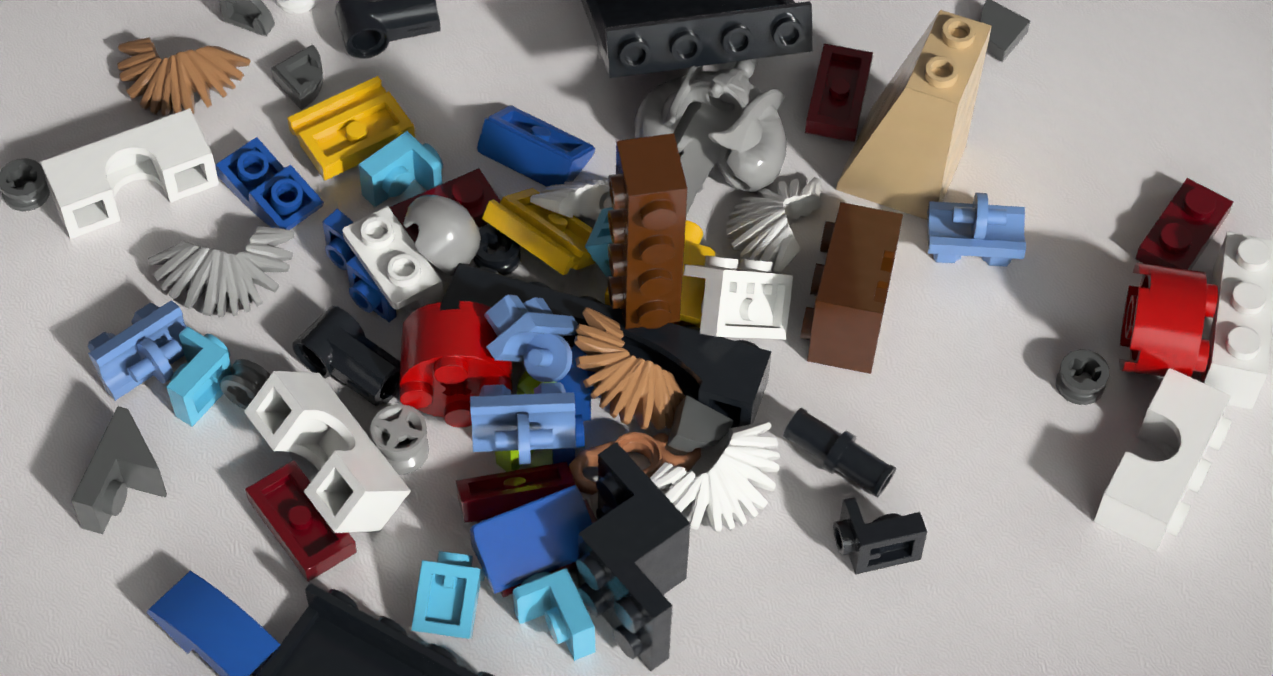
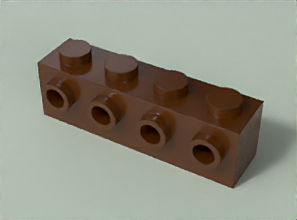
[607,133,687,329]

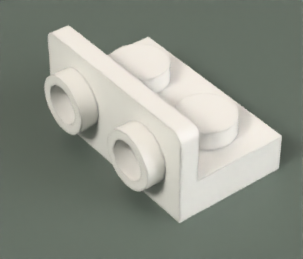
[343,206,444,312]
[683,255,793,340]

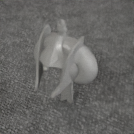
[634,59,787,216]

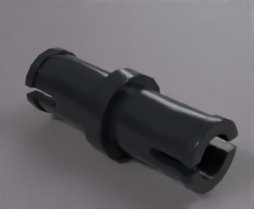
[783,407,897,498]

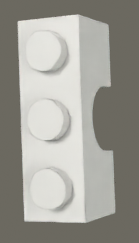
[40,108,219,239]
[1199,232,1273,410]
[1094,368,1233,551]
[244,371,411,533]

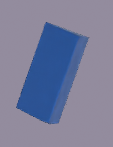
[477,105,596,187]
[470,486,593,594]

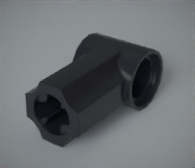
[335,0,441,59]
[292,306,400,406]

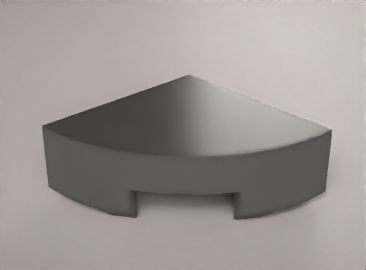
[219,0,275,36]
[980,0,1030,62]
[271,44,323,110]
[667,395,734,452]

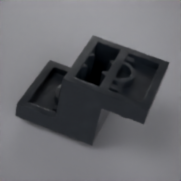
[576,442,691,671]

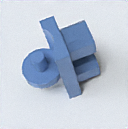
[928,193,1026,267]
[484,295,578,383]
[88,300,186,401]
[470,382,576,464]

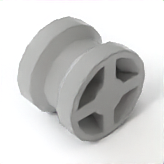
[370,404,429,475]

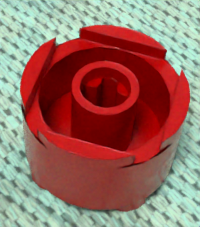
[1119,262,1218,377]
[400,301,512,427]

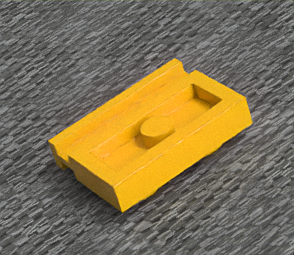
[287,76,415,181]
[482,187,596,275]

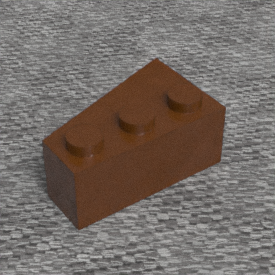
[800,202,903,374]

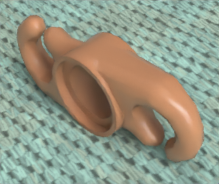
[569,432,701,495]

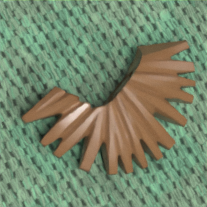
[118,37,251,116]
[574,307,685,430]

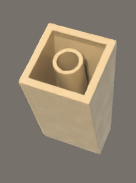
[836,10,992,220]

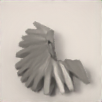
[148,226,294,317]

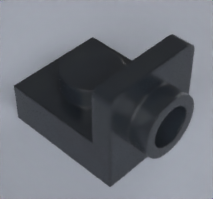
[833,497,927,574]

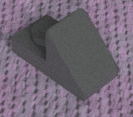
[71,406,167,534]

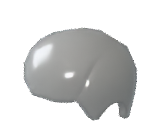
[403,195,481,276]

